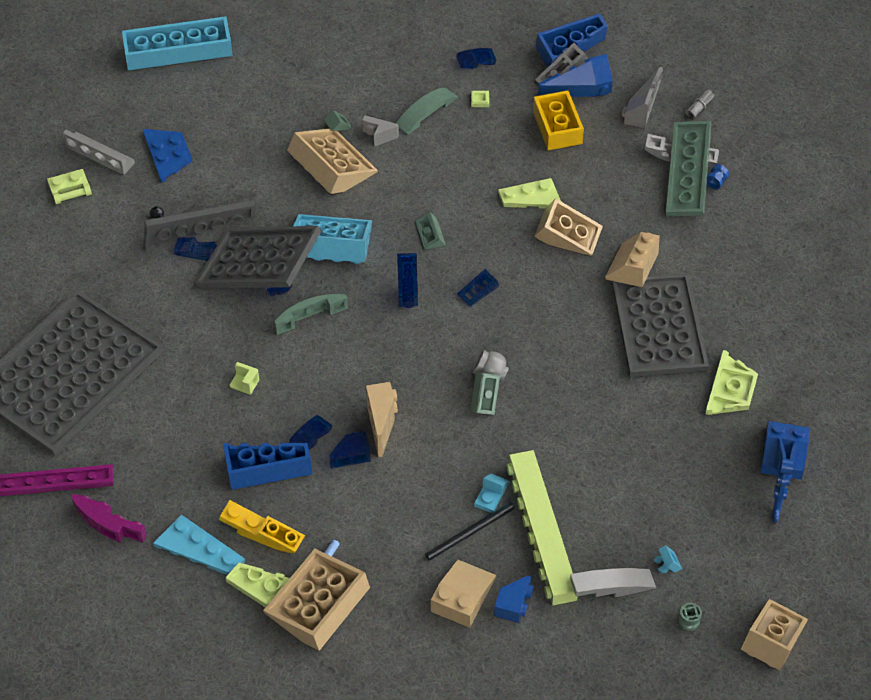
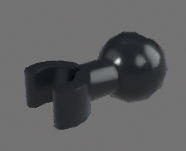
[150,206,164,219]

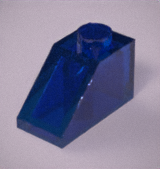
[329,431,371,469]

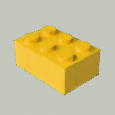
[533,91,584,150]

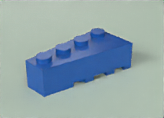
[535,13,608,68]

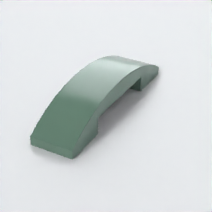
[396,88,458,135]
[274,294,348,335]

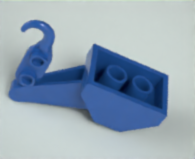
[761,420,810,523]

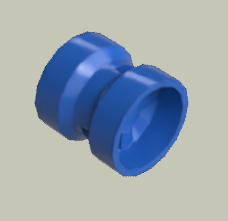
[707,164,729,190]

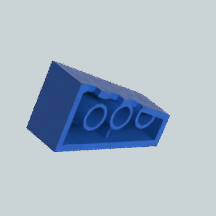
[223,443,313,490]

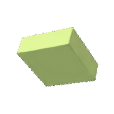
[471,91,489,107]

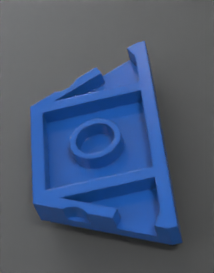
[143,129,192,183]

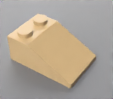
[534,198,603,256]
[366,382,398,457]
[431,560,496,628]
[741,599,808,670]

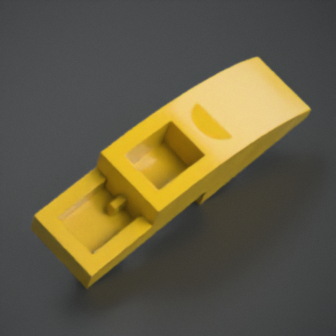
[219,500,305,554]

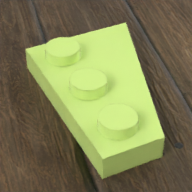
[498,178,561,208]
[225,563,290,608]

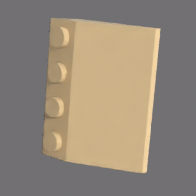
[287,129,378,194]
[263,549,370,651]

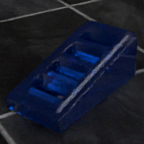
[457,269,499,307]

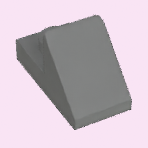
[362,115,399,146]

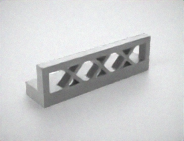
[63,130,135,175]

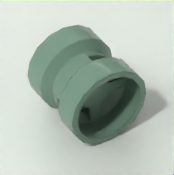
[678,603,702,631]

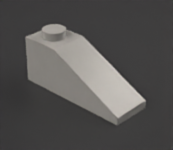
[535,43,588,83]

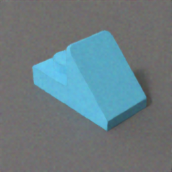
[474,474,510,513]

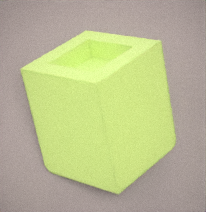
[230,362,259,395]

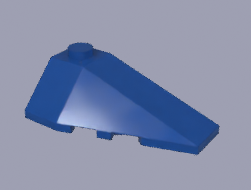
[538,54,613,97]

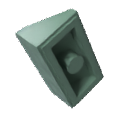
[415,212,446,250]
[470,372,500,415]

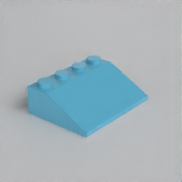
[294,214,372,264]

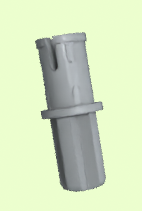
[685,90,714,119]

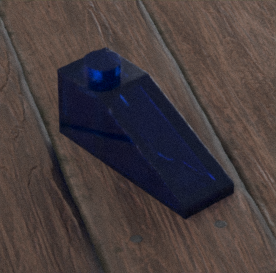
[397,253,418,308]

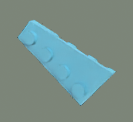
[153,515,245,575]

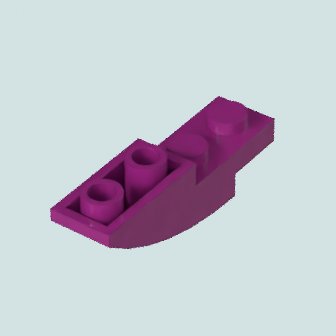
[71,493,147,543]

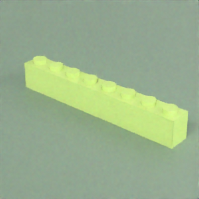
[506,450,578,606]

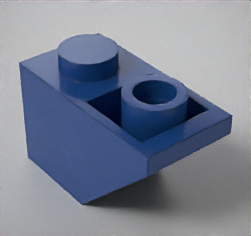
[494,576,534,623]

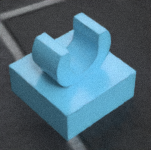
[654,545,682,573]

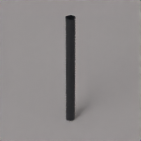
[425,502,515,561]

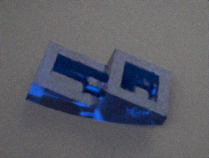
[456,48,497,69]
[173,237,217,261]
[289,415,333,450]

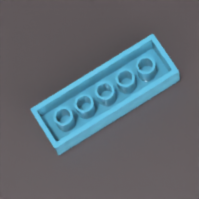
[122,17,233,70]

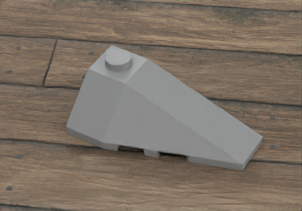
[622,67,663,128]

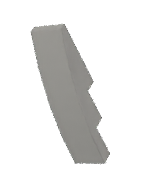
[570,568,656,597]

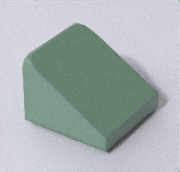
[325,111,351,131]

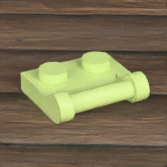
[47,169,92,205]

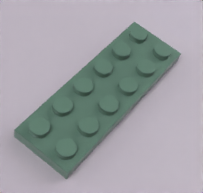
[666,121,711,217]

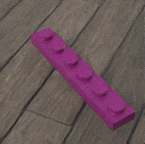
[0,464,114,496]

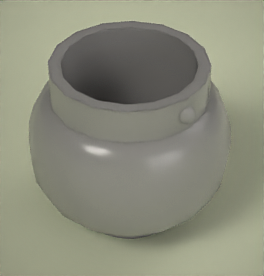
[472,350,509,382]

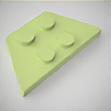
[705,350,758,415]

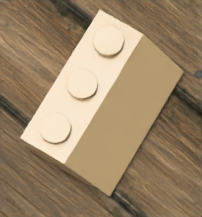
[605,232,660,287]

